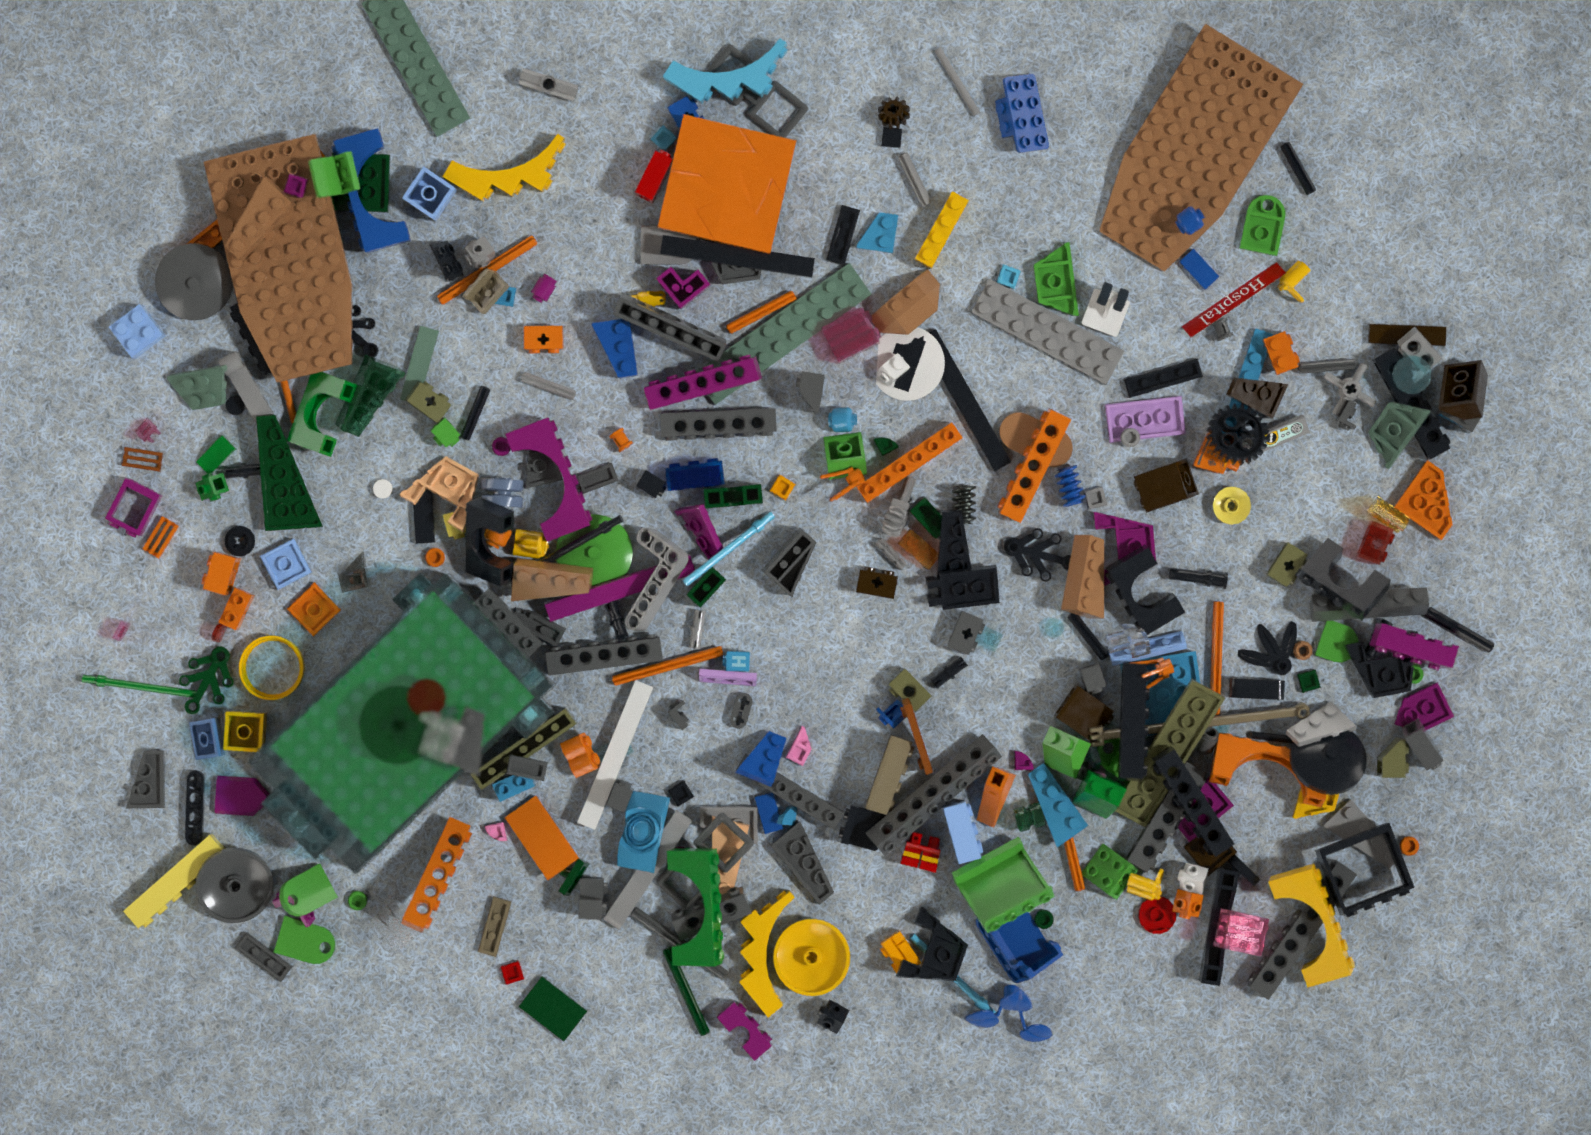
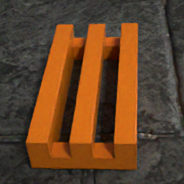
[142,516,179,559]

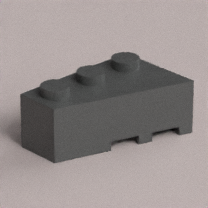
[762,528,817,597]

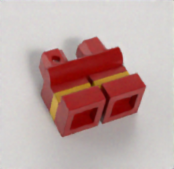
[900,832,941,873]

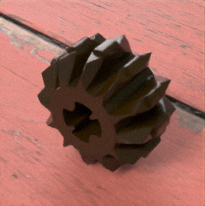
[878,96,910,130]

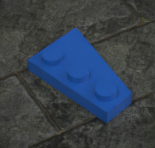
[735,731,787,787]

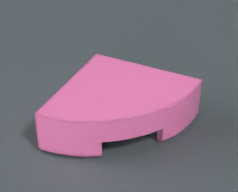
[484,822,507,841]

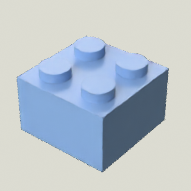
[402,166,457,221]
[109,304,166,359]

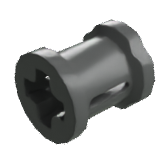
[1211,317,1234,341]

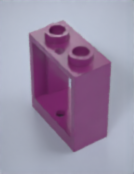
[105,478,163,538]

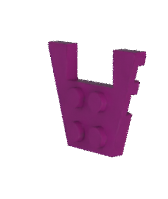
[1093,512,1156,586]

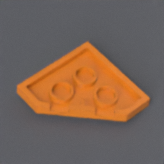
[1394,460,1453,540]

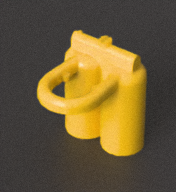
[1277,260,1311,303]
[513,529,549,559]
[1127,868,1164,900]

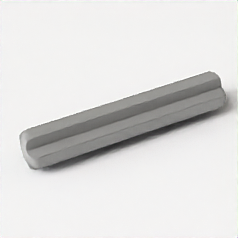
[898,153,931,207]
[521,372,576,400]

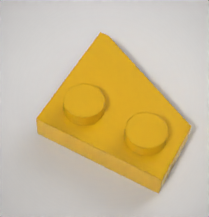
[1292,786,1339,819]

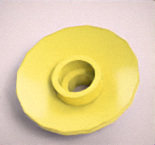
[1213,486,1251,525]

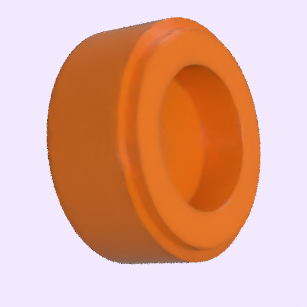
[426,548,445,567]
[1399,836,1419,856]

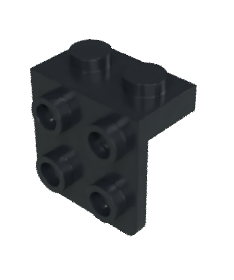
[838,805,886,851]

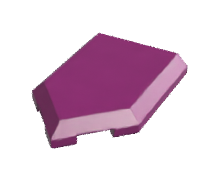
[1394,682,1454,730]
[215,776,271,816]

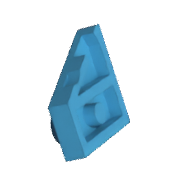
[856,212,898,253]

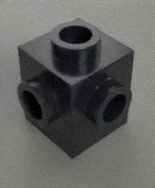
[817,999,850,1034]

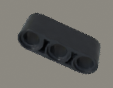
[1229,678,1285,700]

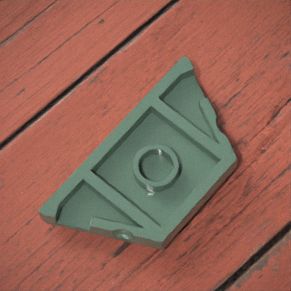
[166,365,227,410]
[1368,402,1430,469]

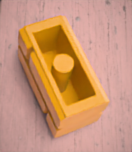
[880,930,921,974]

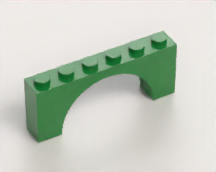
[667,848,724,967]

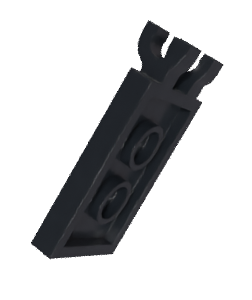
[925,565,1000,610]

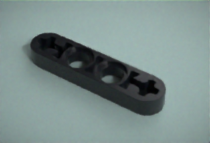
[185,770,205,845]

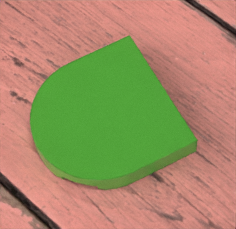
[1314,621,1358,662]

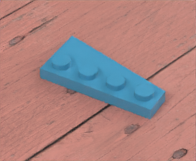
[1028,763,1088,848]

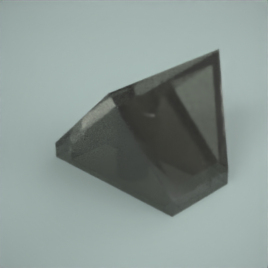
[338,550,371,593]

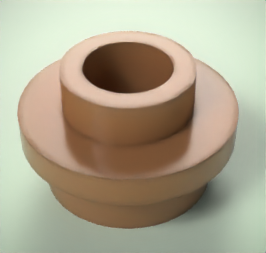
[1293,641,1312,660]

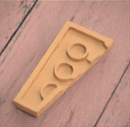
[712,816,749,894]

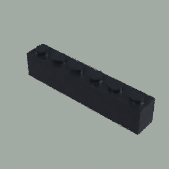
[1118,663,1150,782]

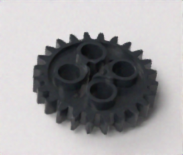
[1206,403,1269,466]

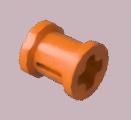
[609,427,633,453]

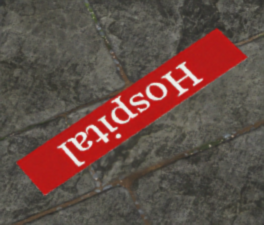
[1181,262,1286,338]

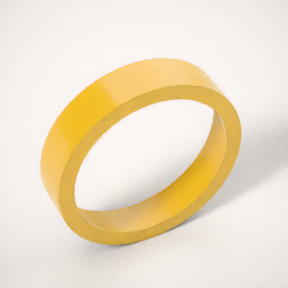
[239,635,305,700]

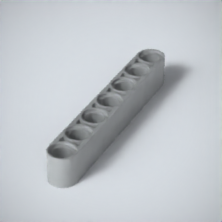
[603,810,692,930]

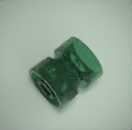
[1013,801,1046,832]

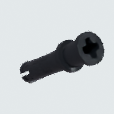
[1169,567,1228,589]

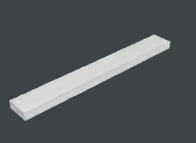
[577,680,654,830]

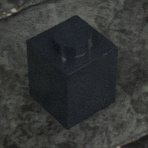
[636,470,667,498]

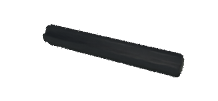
[1425,607,1495,653]

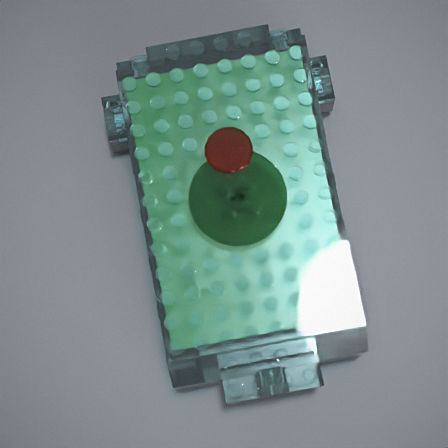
[248,573,556,875]

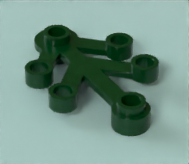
[179,646,234,714]

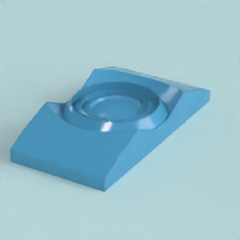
[617,791,670,873]

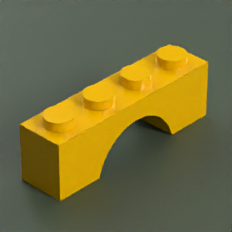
[915,191,969,269]

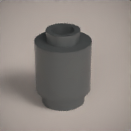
[1195,727,1218,755]

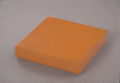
[287,582,341,637]

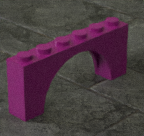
[505,417,593,542]

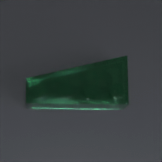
[335,355,406,437]

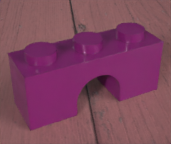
[717,1001,772,1061]

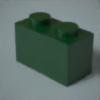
[686,567,726,608]

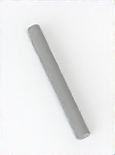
[934,47,981,116]

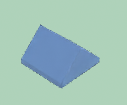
[189,717,225,760]

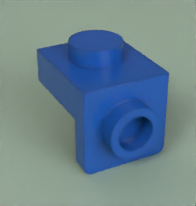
[876,699,905,729]

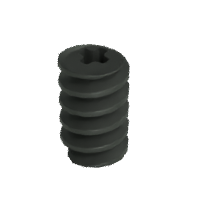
[952,486,976,524]

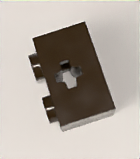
[856,566,898,599]

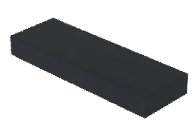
[826,205,860,265]
[413,489,435,544]

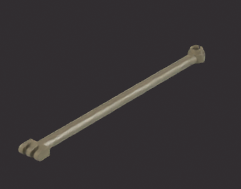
[1089,702,1310,747]

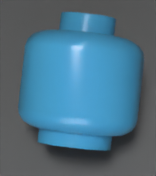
[828,407,857,432]

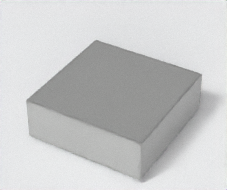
[1084,486,1107,510]

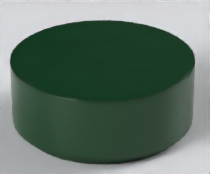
[1034,909,1054,929]

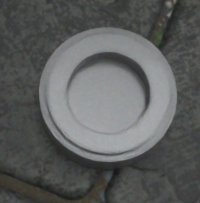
[1120,428,1140,447]

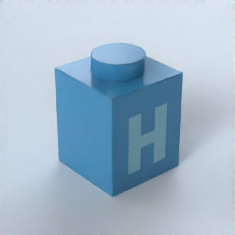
[723,651,750,671]

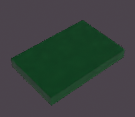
[518,976,587,1041]

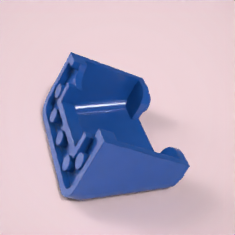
[975,912,1063,983]

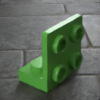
[1082,844,1139,900]

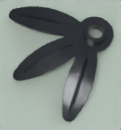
[1237,621,1297,675]

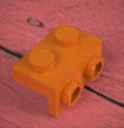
[1263,331,1300,375]

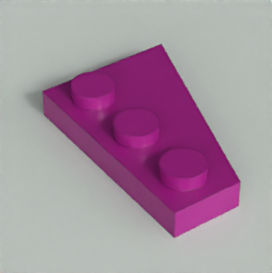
[674,504,723,560]
[1177,776,1234,842]

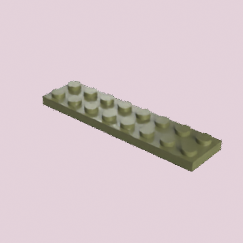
[1115,678,1225,827]

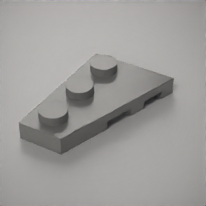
[1286,702,1356,747]

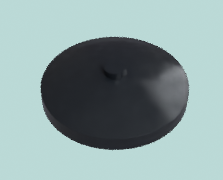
[1289,731,1367,795]

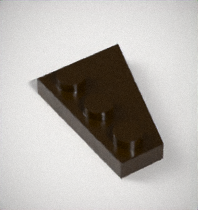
[1226,377,1288,419]

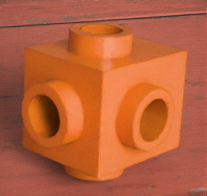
[1172,889,1204,919]

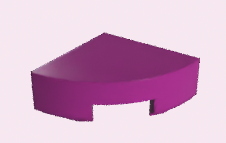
[1014,751,1034,770]

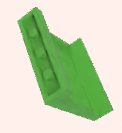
[952,836,1054,933]

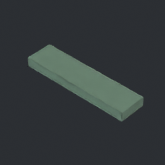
[400,326,439,401]

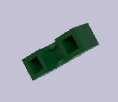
[704,484,763,509]

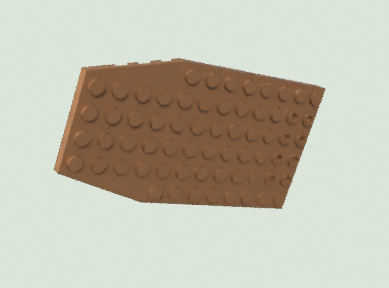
[1099,24,1303,272]
[203,134,353,382]

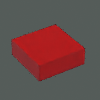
[500,961,525,985]

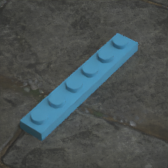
[1221,328,1274,441]

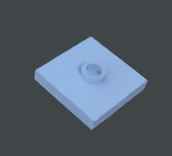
[260,538,312,590]

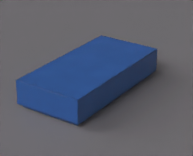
[1179,249,1219,290]
[755,792,783,834]

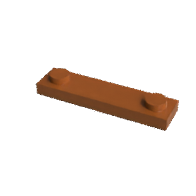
[900,698,933,775]

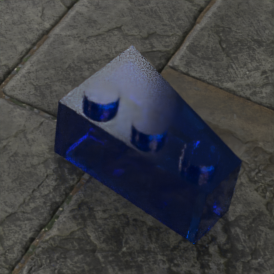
[665,458,725,492]

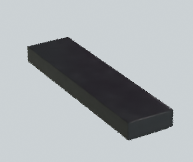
[1124,358,1203,398]

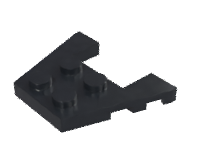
[1344,631,1418,698]
[896,907,968,981]

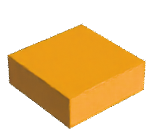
[769,474,796,501]

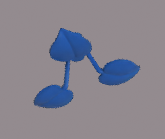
[965,985,1053,1042]

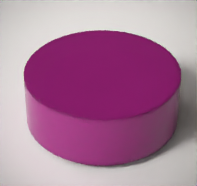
[492,437,511,456]

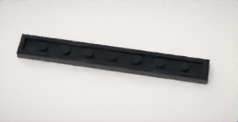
[660,235,815,278]
[919,329,1011,472]

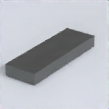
[235,932,293,982]

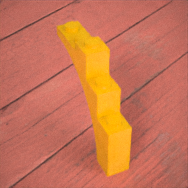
[442,134,566,202]
[739,890,795,1018]

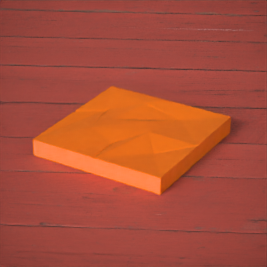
[658,114,796,254]

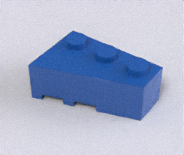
[591,319,638,379]

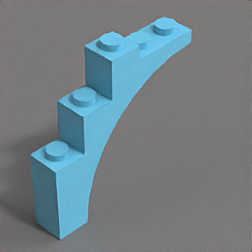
[663,39,788,104]

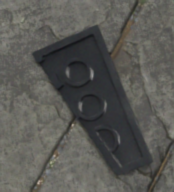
[936,509,972,577]

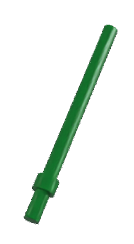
[82,675,196,698]

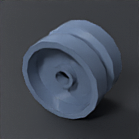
[481,477,524,508]

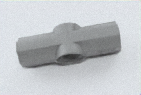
[518,68,579,102]

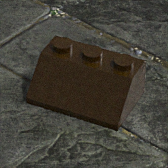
[1438,360,1488,420]

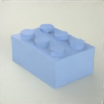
[942,800,984,864]

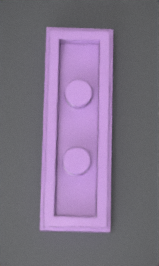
[699,669,757,686]

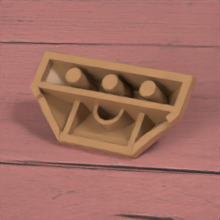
[869,269,940,335]

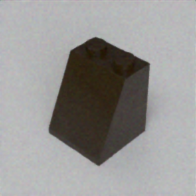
[1134,458,1199,513]
[1054,684,1114,742]

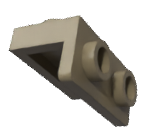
[463,269,509,314]

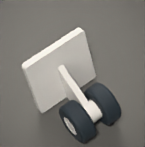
[1081,282,1130,337]

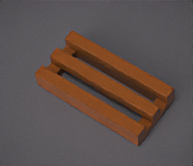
[122,447,163,472]

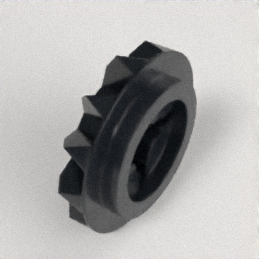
[224,526,255,556]

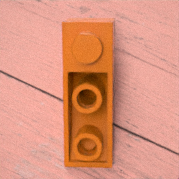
[977,766,1016,828]

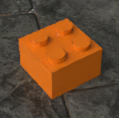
[201,552,241,595]

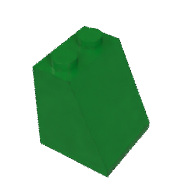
[1072,768,1127,819]

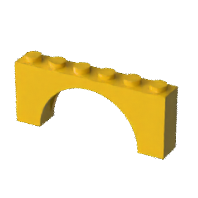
[1268,864,1355,988]

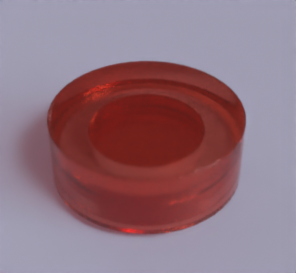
[211,623,227,643]

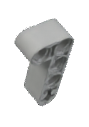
[218,351,274,424]

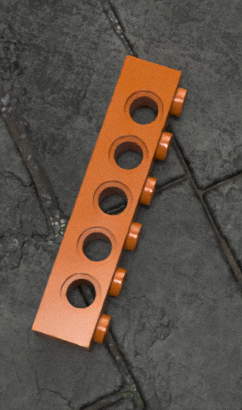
[997,408,1071,523]
[856,422,963,503]
[401,817,472,933]

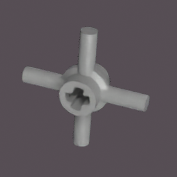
[1323,363,1376,416]

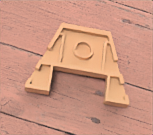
[400,456,479,532]

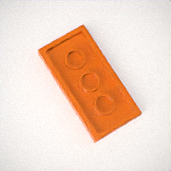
[504,795,580,881]

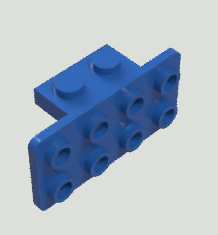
[995,74,1049,153]

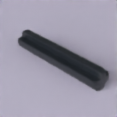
[1281,142,1316,195]
[460,386,490,440]
[1068,613,1109,660]

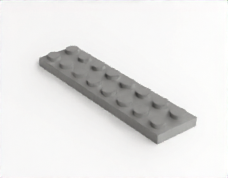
[971,279,1124,385]

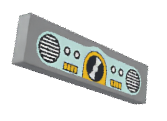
[1242,414,1310,452]

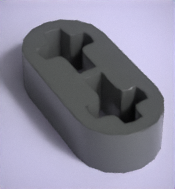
[730,693,753,729]

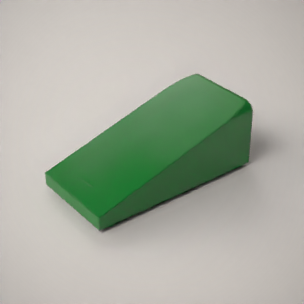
[196,435,237,474]

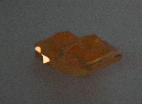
[897,529,938,570]

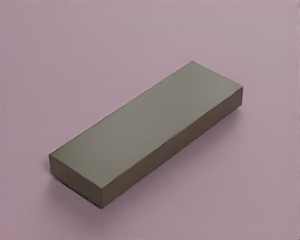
[478,896,512,957]

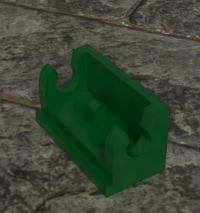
[909,497,942,539]

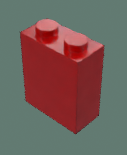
[635,150,673,204]

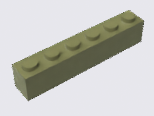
[470,708,577,790]

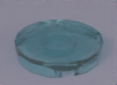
[1392,355,1431,394]

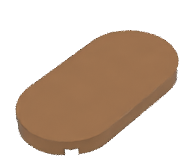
[999,412,1073,467]

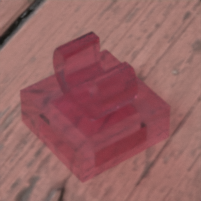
[135,418,161,443]

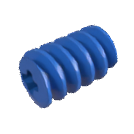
[1055,465,1086,507]

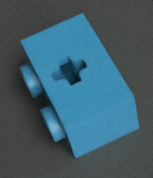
[492,775,536,802]

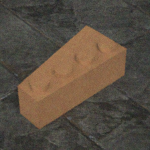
[225,176,296,260]
[1061,535,1104,619]
[511,558,593,601]

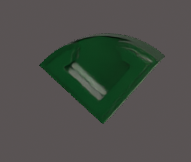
[873,437,899,456]

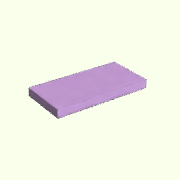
[1105,396,1186,443]

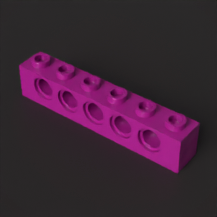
[644,354,762,410]

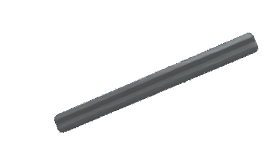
[631,907,728,980]

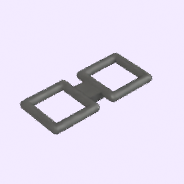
[706,44,808,138]
[656,813,754,909]

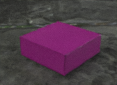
[284,173,309,198]

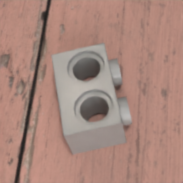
[1397,327,1442,374]

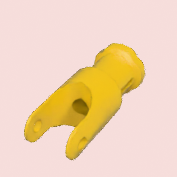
[629,291,666,307]

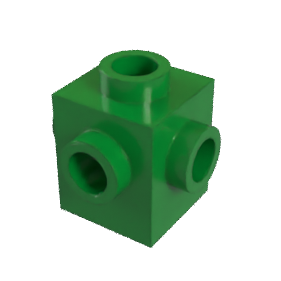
[195,473,229,502]

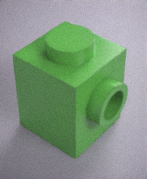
[430,416,460,448]

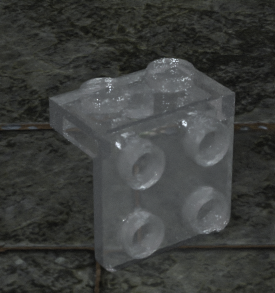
[419,711,466,764]

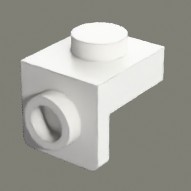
[877,353,910,386]

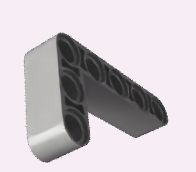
[625,528,688,631]

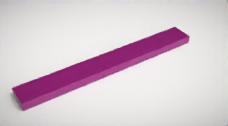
[544,554,695,622]

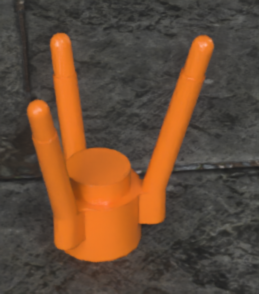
[820,467,865,502]
[1130,657,1174,689]

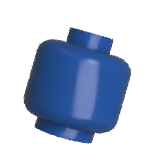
[1175,206,1205,235]

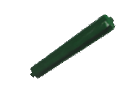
[662,947,710,1036]

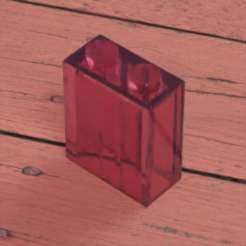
[821,307,881,364]
[1213,908,1269,957]

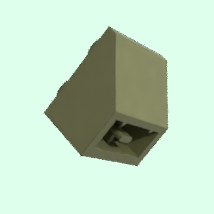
[1377,738,1409,778]

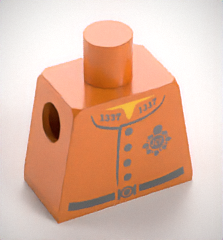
[1192,432,1240,474]

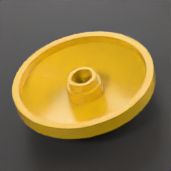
[773,919,851,996]

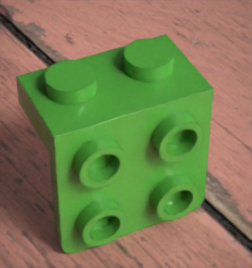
[309,151,360,198]

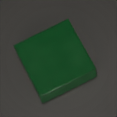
[1297,669,1321,693]

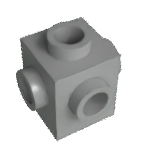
[464,236,495,269]

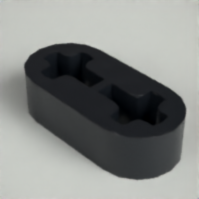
[1228,855,1260,886]

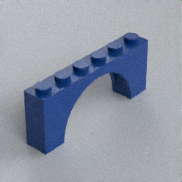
[332,128,411,253]

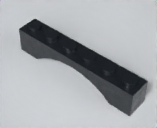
[1199,867,1240,986]

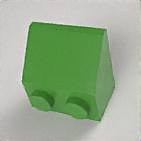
[823,432,867,480]
[1042,726,1091,779]

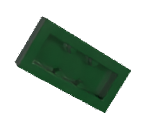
[558,859,589,896]

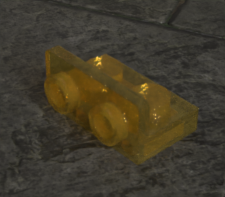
[1367,496,1409,533]

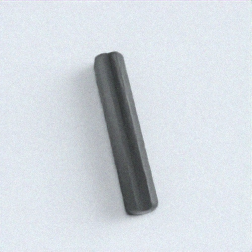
[1298,359,1356,374]

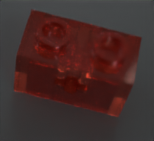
[1356,521,1395,565]

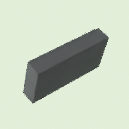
[576,463,619,494]
[506,754,548,781]

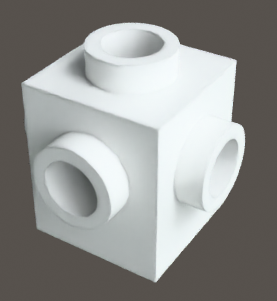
[1177,863,1208,895]

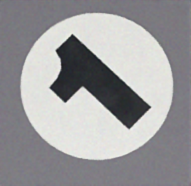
[876,327,945,401]

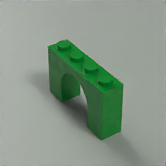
[287,372,357,457]

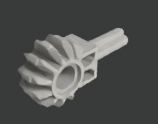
[882,476,916,538]

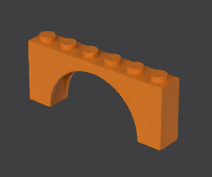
[1209,733,1326,807]

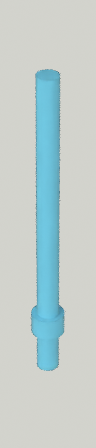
[683,512,775,586]
[910,934,996,1013]

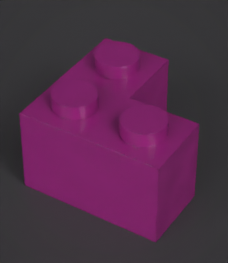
[656,267,711,310]

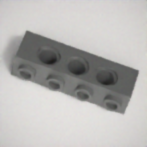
[671,886,752,941]

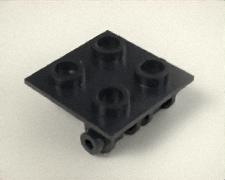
[430,241,464,282]

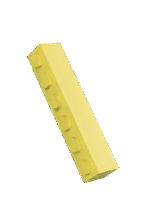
[123,834,225,928]

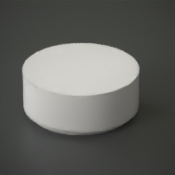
[373,479,393,499]

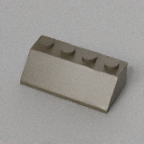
[865,734,915,815]

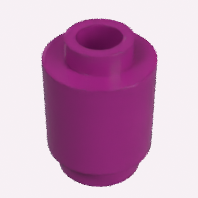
[531,273,557,303]

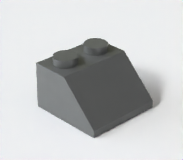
[796,371,825,414]

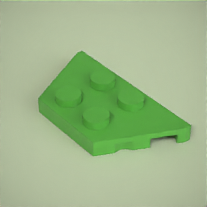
[1033,242,1079,316]

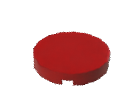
[1138,896,1176,934]

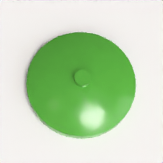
[556,514,633,586]

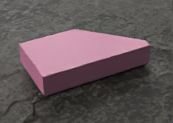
[786,726,812,766]

